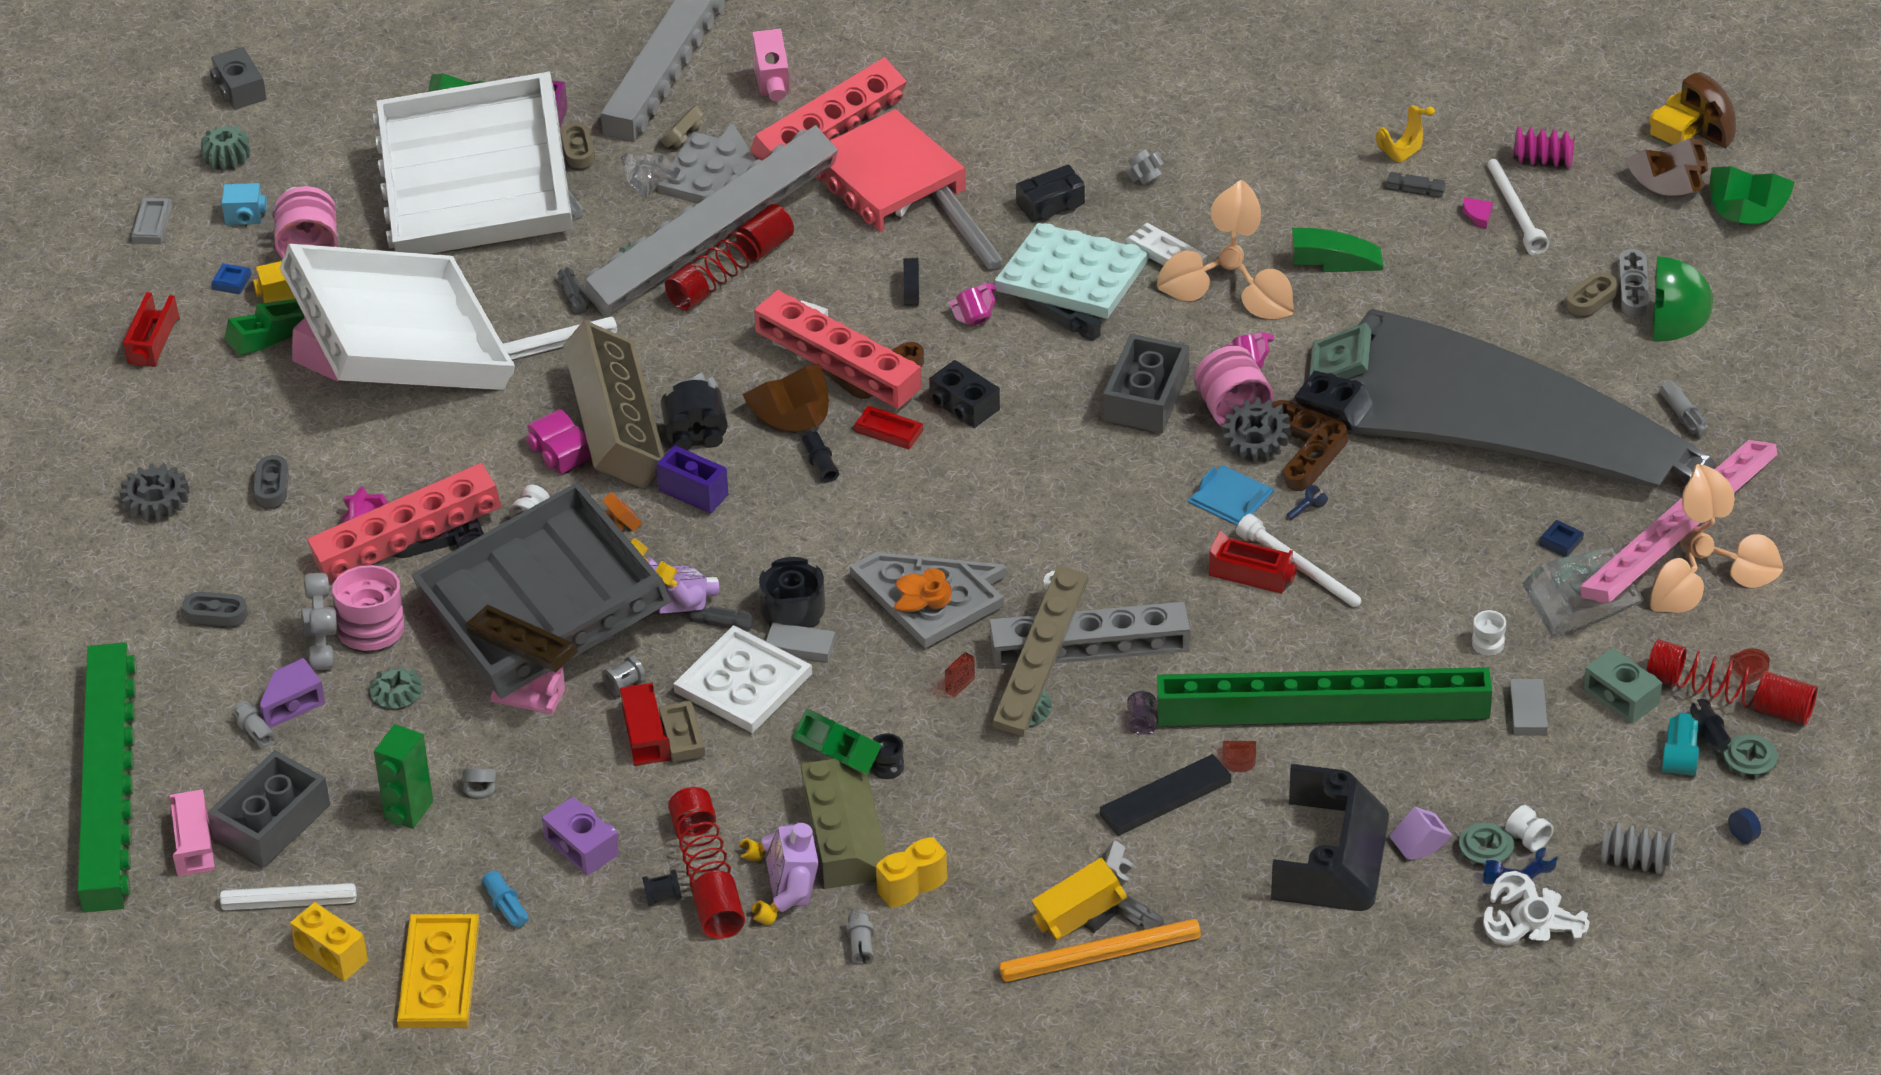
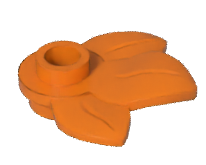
[893,568,952,612]

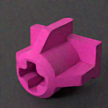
[948,283,997,326]
[1224,331,1274,369]
[342,487,388,522]

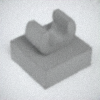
[1096,840,1133,886]

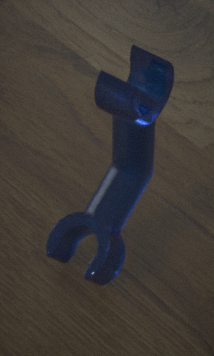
[1483,847,1558,884]

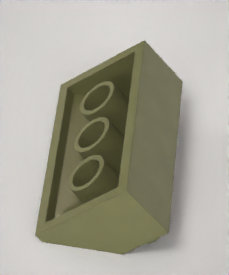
[801,759,887,889]

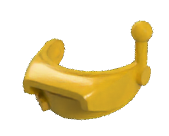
[1376,105,1435,163]

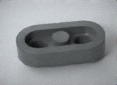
[254,455,289,508]
[182,592,248,626]

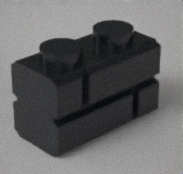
[1016,164,1085,223]

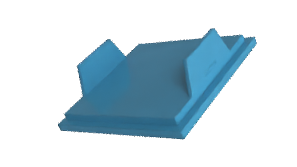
[1187,465,1275,526]

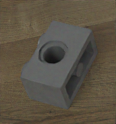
[209,47,267,110]

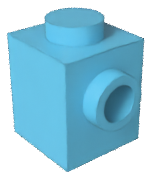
[222,183,267,225]

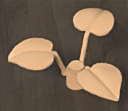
[1157,180,1294,319]
[1650,464,1783,613]

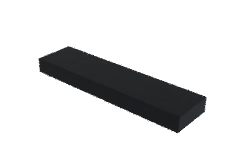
[1100,754,1231,836]

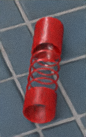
[665,204,794,311]
[1646,639,1818,726]
[668,787,745,939]

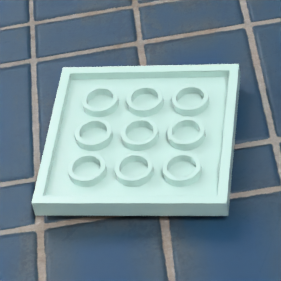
[995,223,1149,319]

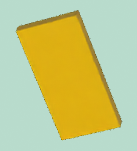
[397,914,480,1028]

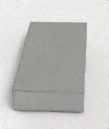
[131,198,173,244]
[766,622,836,663]
[1509,679,1548,735]

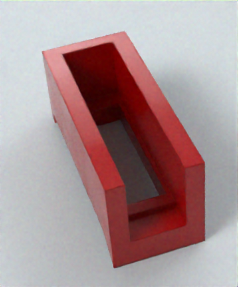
[123,292,180,367]
[1209,530,1297,594]
[620,682,671,766]

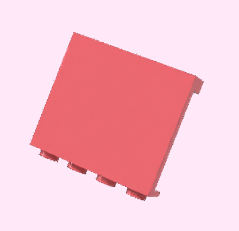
[815,109,966,232]

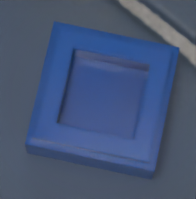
[211,263,251,294]

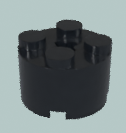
[661,380,728,450]
[759,557,825,628]

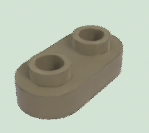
[660,104,704,149]
[561,123,595,168]
[1566,273,1617,316]

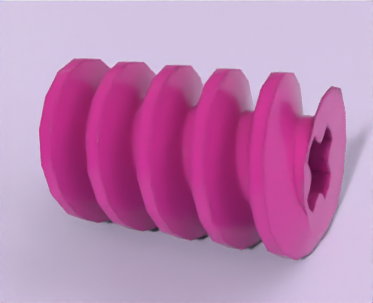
[1513,126,1575,168]

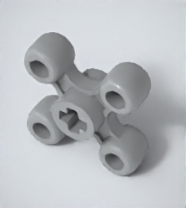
[301,573,337,671]

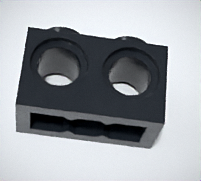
[929,360,1000,428]
[1294,370,1373,431]

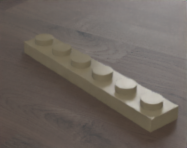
[993,565,1088,737]

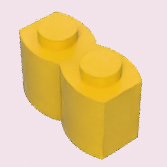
[1649,90,1704,145]
[876,837,947,908]

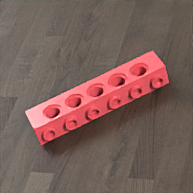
[750,57,907,161]
[754,290,921,409]
[307,462,502,583]

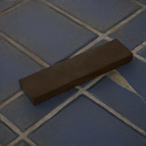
[465,604,578,673]

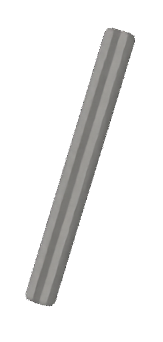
[931,186,1003,271]

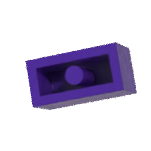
[657,445,729,514]

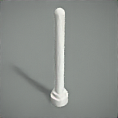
[1487,159,1550,255]
[1236,514,1361,607]

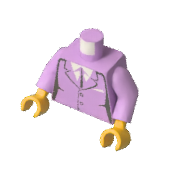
[631,538,719,613]
[739,823,818,926]

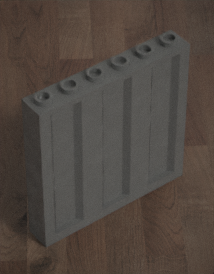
[411,481,671,699]

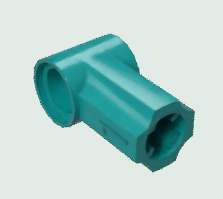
[1662,713,1699,776]

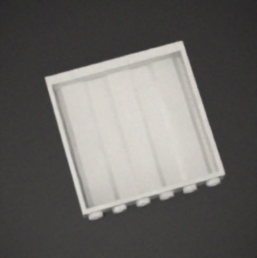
[373,72,574,254]
[280,244,515,390]

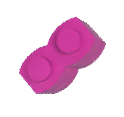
[526,409,592,474]

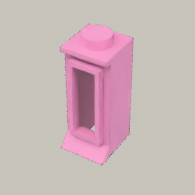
[169,789,215,877]

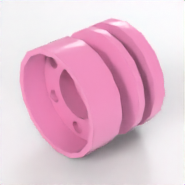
[273,186,338,259]
[1194,346,1274,428]
[332,565,404,651]

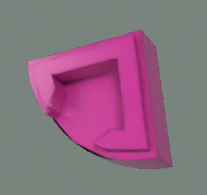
[1463,197,1493,229]

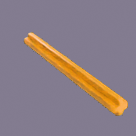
[999,919,1201,982]

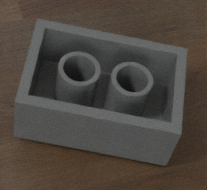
[1103,334,1189,433]
[207,750,330,868]

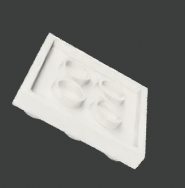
[673,625,812,733]

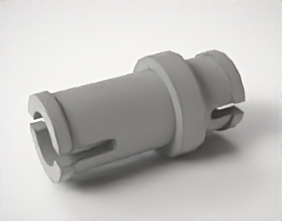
[232,701,276,749]
[846,910,874,965]

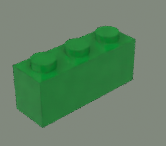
[374,724,434,829]

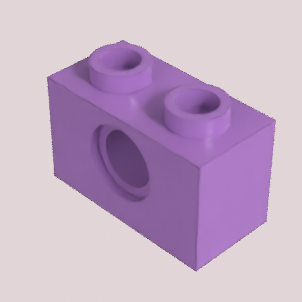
[542,796,619,876]

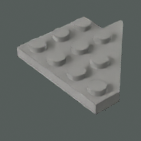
[658,124,756,203]
[850,552,1007,648]

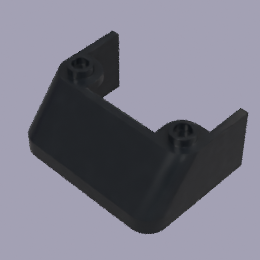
[1271,764,1389,911]

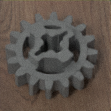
[1222,397,1291,462]
[119,463,190,521]

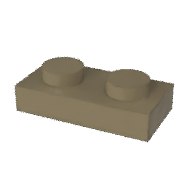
[659,700,705,762]

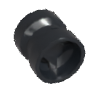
[871,733,904,779]

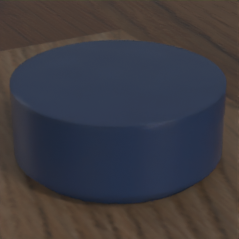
[1728,808,1761,844]

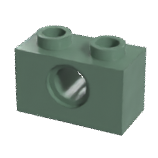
[1583,647,1662,724]

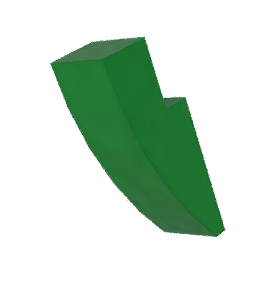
[1291,228,1383,273]
[224,298,305,355]
[792,708,882,775]

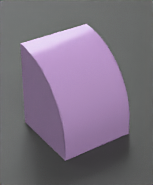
[1390,806,1452,860]

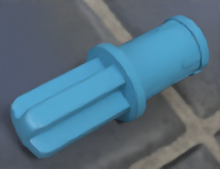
[481,871,529,929]

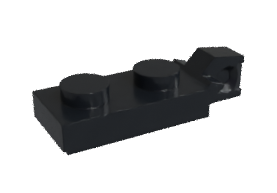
[1025,298,1101,341]

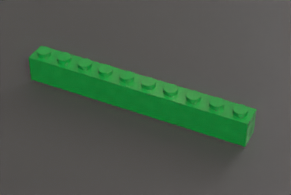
[78,642,137,913]
[1156,667,1493,726]

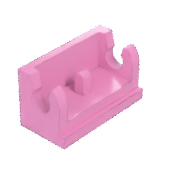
[491,667,565,715]

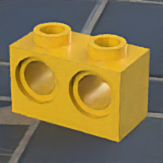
[290,902,368,981]

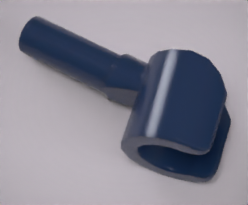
[1287,485,1328,520]

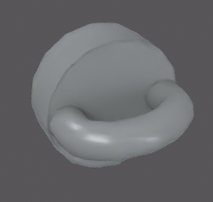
[462,768,496,799]

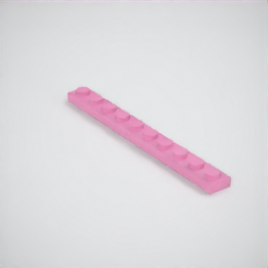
[1580,440,1778,603]

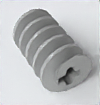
[1601,822,1676,874]

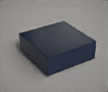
[1539,520,1584,558]

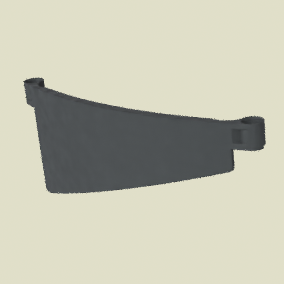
[1313,309,1716,487]

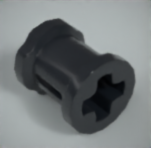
[642,869,682,906]

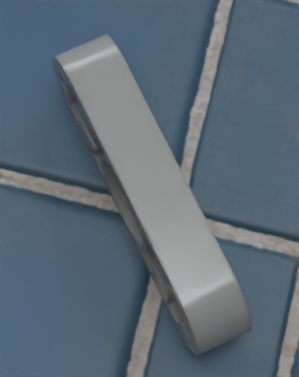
[1618,249,1649,318]

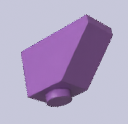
[260,658,325,728]

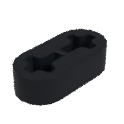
[903,258,919,305]

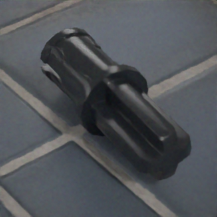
[802,430,839,483]
[1690,699,1731,751]

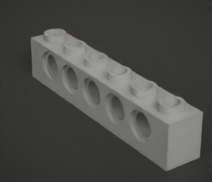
[990,602,1190,669]

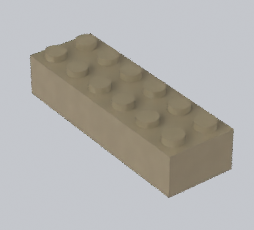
[563,320,664,489]

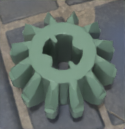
[201,124,251,171]

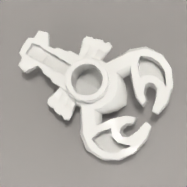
[1483,871,1590,947]

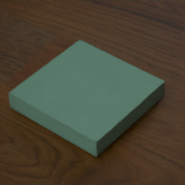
[1309,323,1372,379]

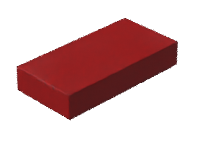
[854,406,924,450]

